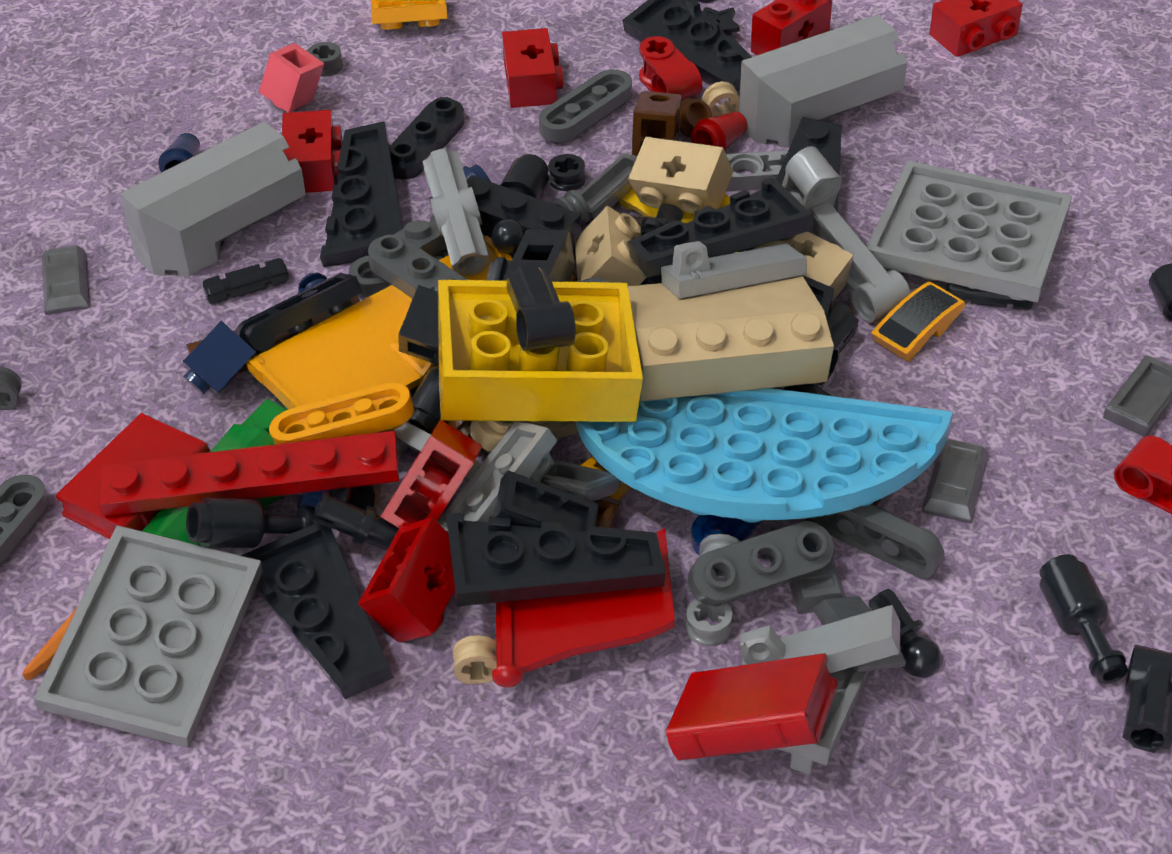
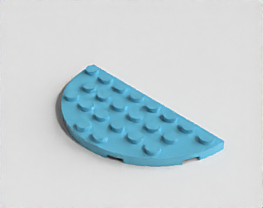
[575,388,953,523]

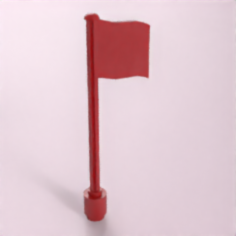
[492,528,675,688]

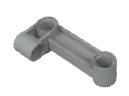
[782,146,910,323]

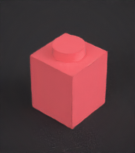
[259,43,324,113]

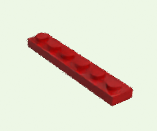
[99,431,400,516]

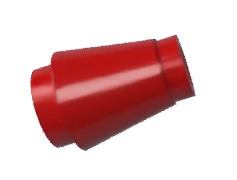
[691,111,747,151]

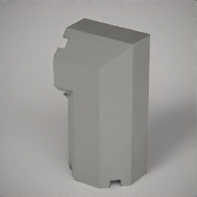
[739,15,907,148]
[120,121,306,276]

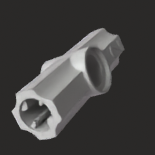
[423,148,490,276]

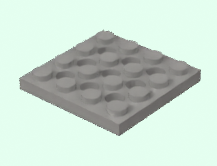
[867,160,1072,303]

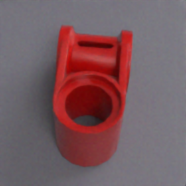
[639,36,703,101]
[1114,435,1172,514]

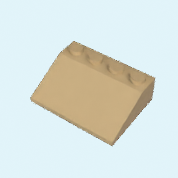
[628,275,834,402]

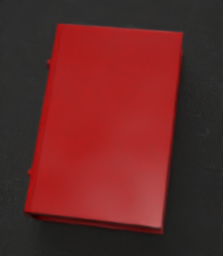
[56,413,211,539]
[666,653,838,761]

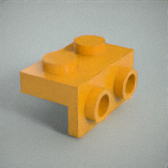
[371,0,448,30]

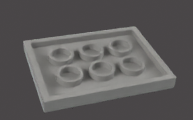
[34,525,263,748]

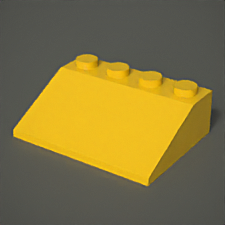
[438,280,643,422]

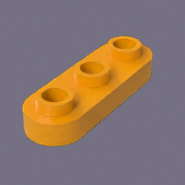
[269,382,415,444]

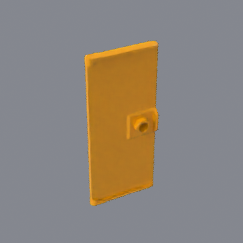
[246,235,513,409]

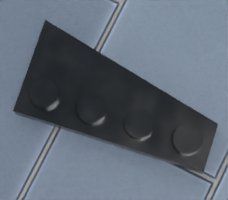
[628,177,813,278]
[240,523,394,699]

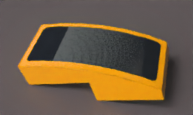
[871,281,966,362]

